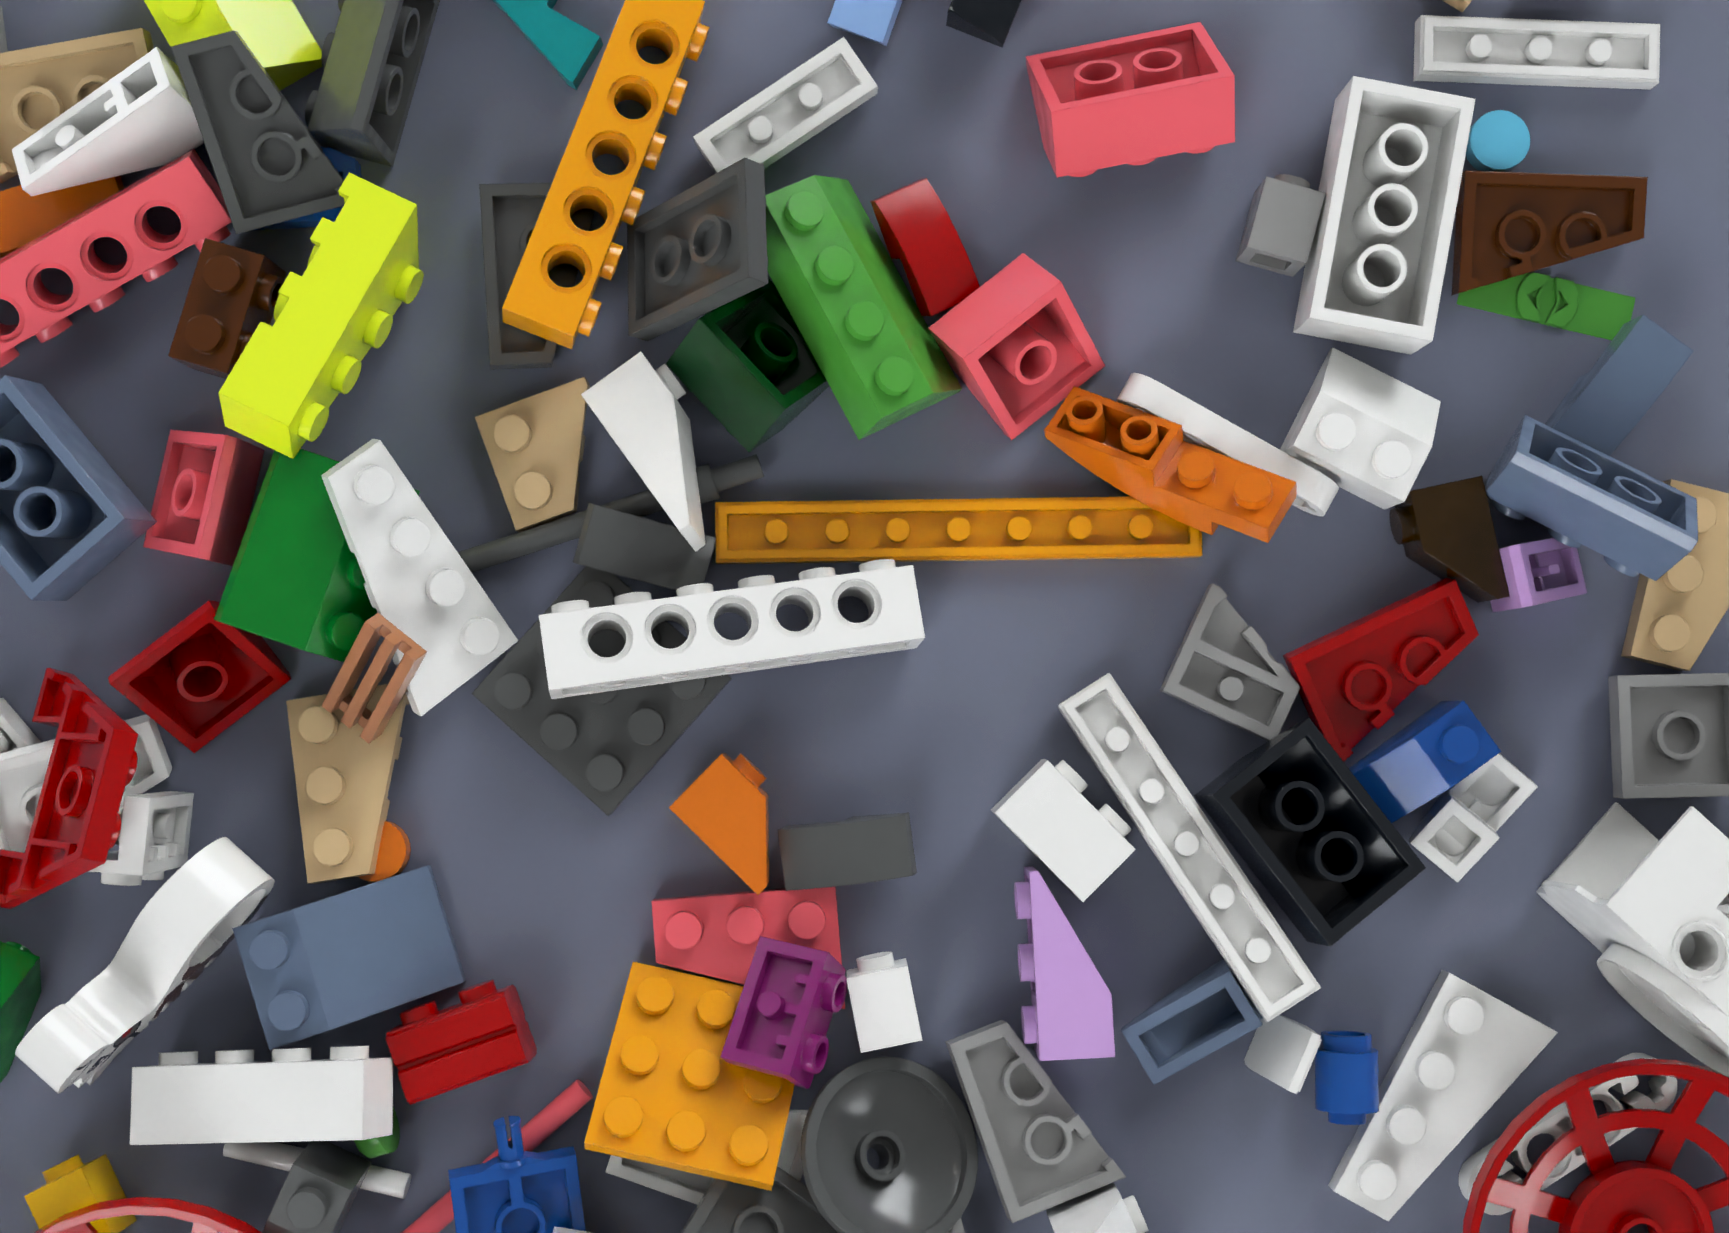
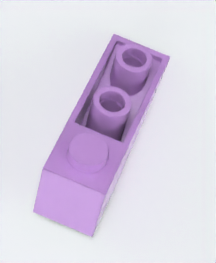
[1014,866,1115,1061]

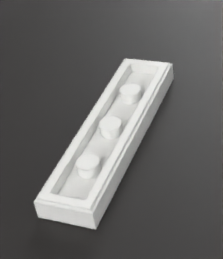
[1413,15,1660,90]

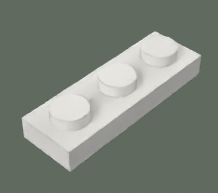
[693,37,878,174]

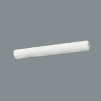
[223,1142,411,1199]

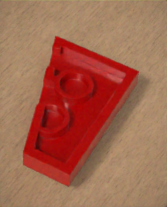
[1283,578,1479,762]

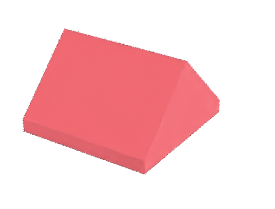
[143,429,264,566]

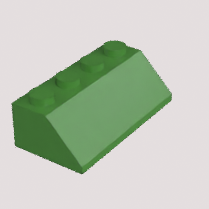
[765,175,962,440]

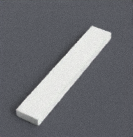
[1058,673,1321,1022]

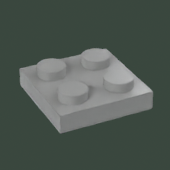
[1608,673,1729,799]

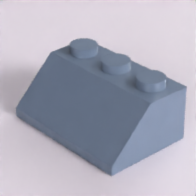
[1485,415,1698,581]

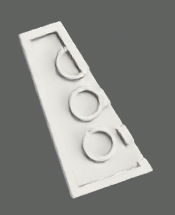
[321,439,518,716]
[1328,970,1558,1221]

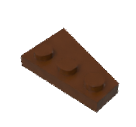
[1451,170,1648,296]

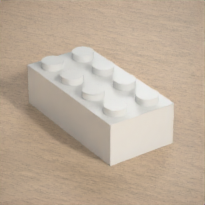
[1293,76,1475,355]

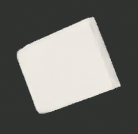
[1244,1015,1322,1094]

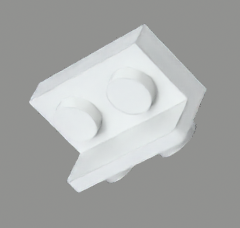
[89,791,194,886]

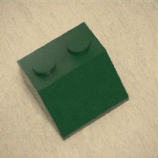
[666,278,829,452]

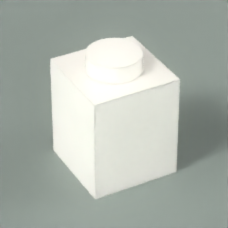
[846,952,923,1053]

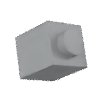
[1236,174,1326,277]

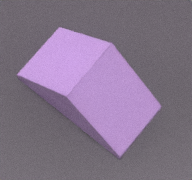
[1490,538,1587,612]

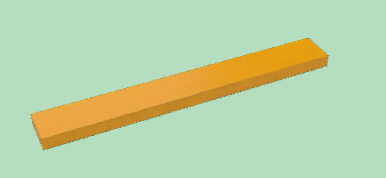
[715,496,1202,564]

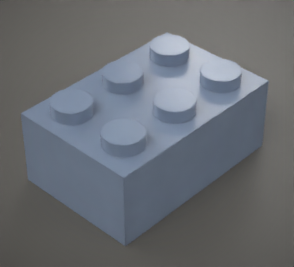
[0,375,157,601]

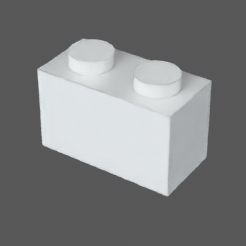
[991,759,1136,902]

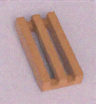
[321,613,427,744]

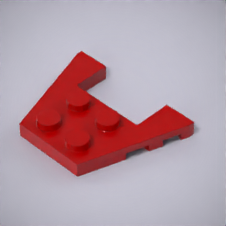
[0,668,138,909]

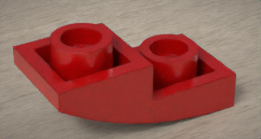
[870,178,980,316]

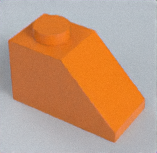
[669,753,770,895]

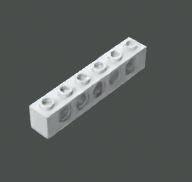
[539,559,925,699]

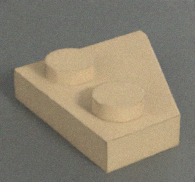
[475,377,590,532]

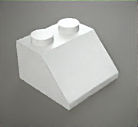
[1280,347,1441,510]

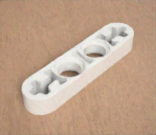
[1117,373,1339,516]
[1459,1053,1677,1215]

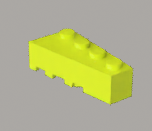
[218,172,424,459]

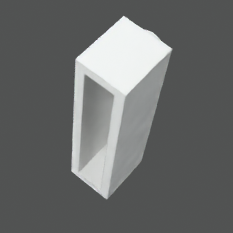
[130,1046,393,1145]

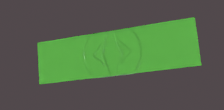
[1457,272,1635,340]

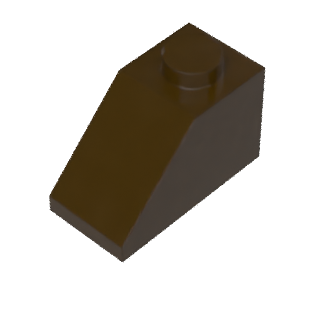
[1389,476,1510,603]

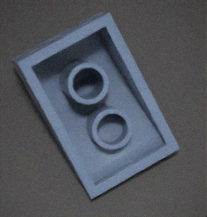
[232,864,466,1050]

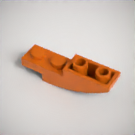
[1044,386,1297,543]

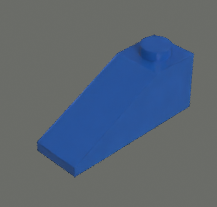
[1349,700,1501,823]

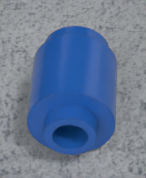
[1315,1031,1379,1125]

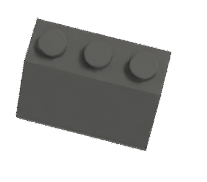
[305,0,440,167]

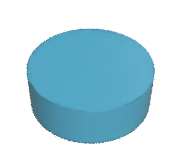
[1466,110,1530,172]

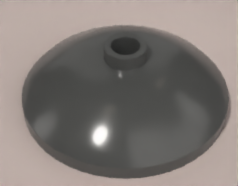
[801,1057,978,1233]

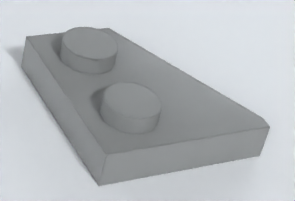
[1159,583,1300,741]

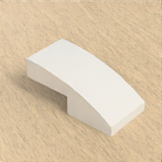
[1409,753,1538,883]

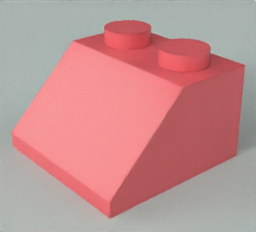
[928,253,1105,440]

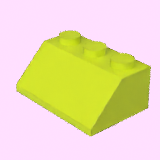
[144,0,322,91]

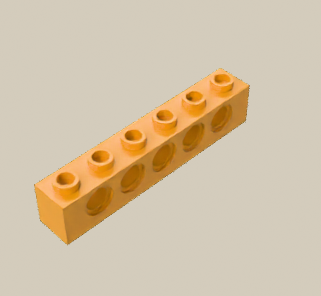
[502,0,710,350]

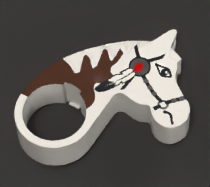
[15,837,275,1094]

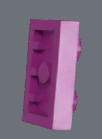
[720,936,848,1089]

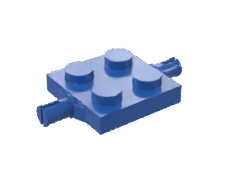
[448,1116,586,1233]

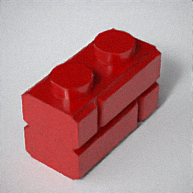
[386,979,537,1105]

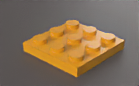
[584,961,795,1191]

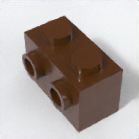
[168,238,286,379]

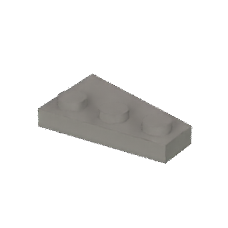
[945,1020,1126,1223]

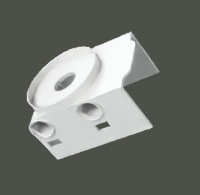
[1536,802,1729,1077]

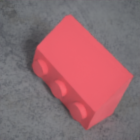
[1026,22,1235,178]

